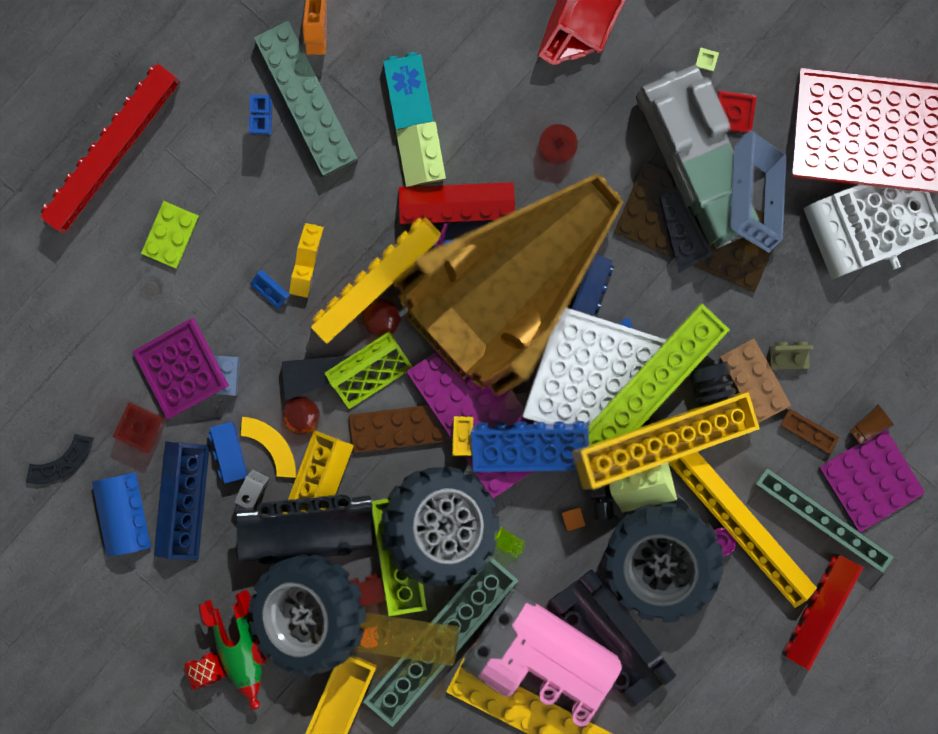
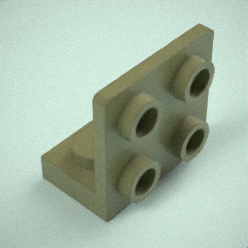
[770,341,813,370]

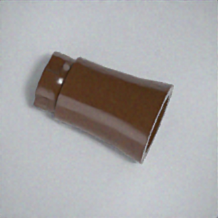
[850,404,894,445]

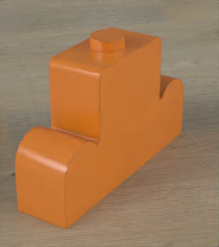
[303,0,327,55]

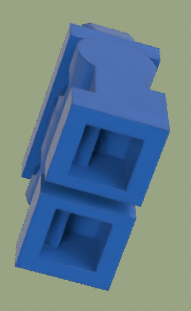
[249,95,273,135]

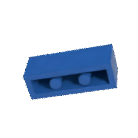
[208,421,248,483]

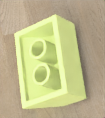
[396,122,446,187]
[609,462,677,512]

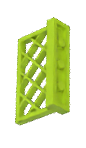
[325,331,413,409]

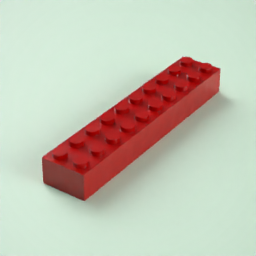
[40,63,181,233]

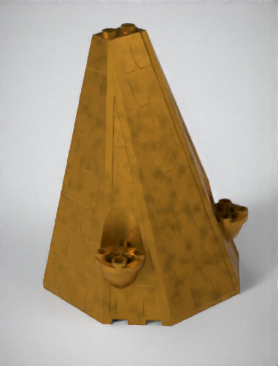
[392,173,624,397]

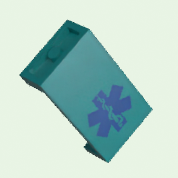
[383,52,434,130]

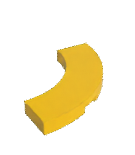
[241,417,296,478]

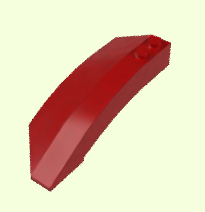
[537,0,626,65]

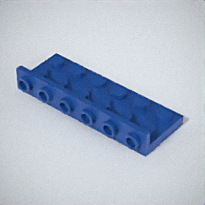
[471,421,589,472]

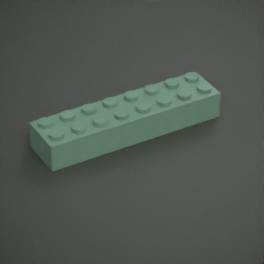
[254,21,358,177]

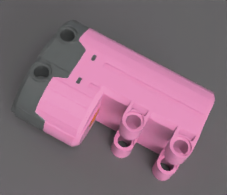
[460,588,622,726]

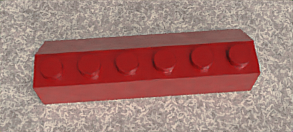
[399,182,515,225]
[783,554,864,671]

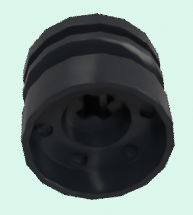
[689,361,736,403]

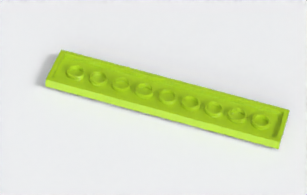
[589,303,730,445]

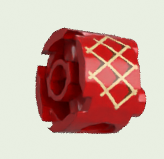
[183,652,227,691]

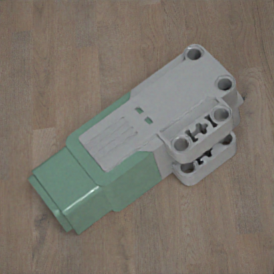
[636,65,759,249]

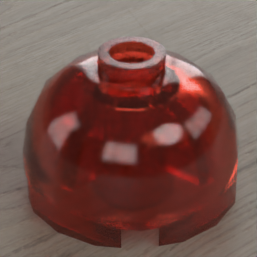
[362,299,401,337]
[282,397,320,435]

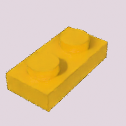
[453,416,473,456]

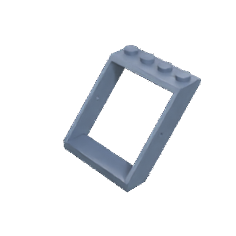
[731,130,786,252]

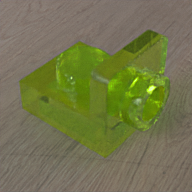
[494,527,525,557]

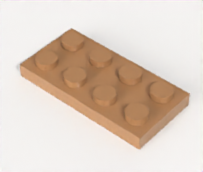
[720,338,791,423]

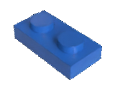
[250,270,290,309]

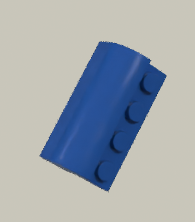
[92,473,151,557]

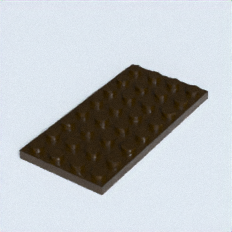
[614,162,785,292]

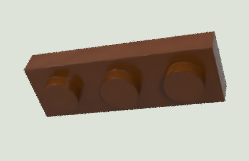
[780,409,840,454]

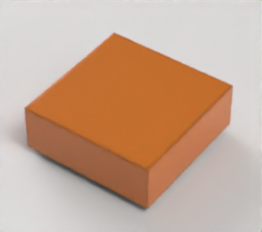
[562,507,586,531]

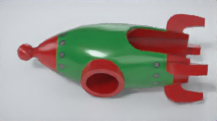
[199,589,267,710]

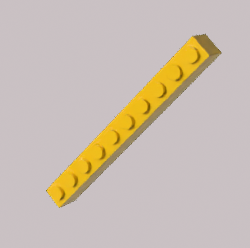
[669,451,817,608]

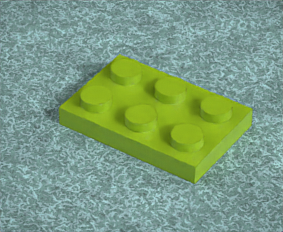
[141,201,199,269]

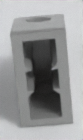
[234,470,269,509]

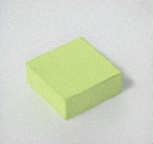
[695,48,719,72]

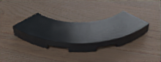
[26,434,94,484]

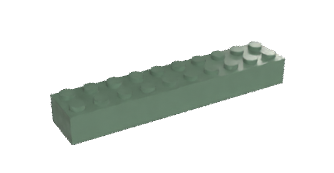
[363,556,519,727]

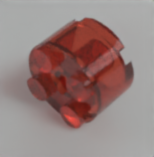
[539,124,578,165]

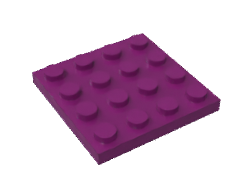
[132,317,229,420]
[819,429,925,533]

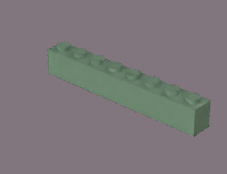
[754,467,894,573]

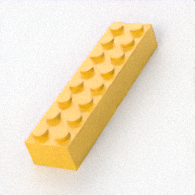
[311,217,441,344]

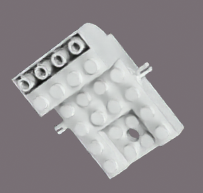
[803,184,938,279]

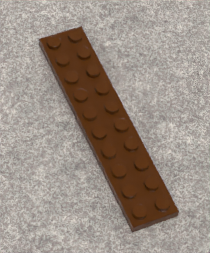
[349,392,538,453]

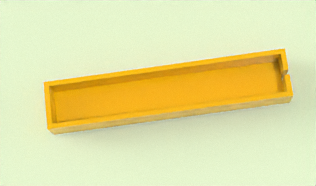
[305,655,377,734]

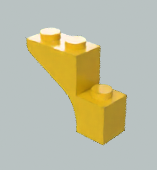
[289,223,324,298]

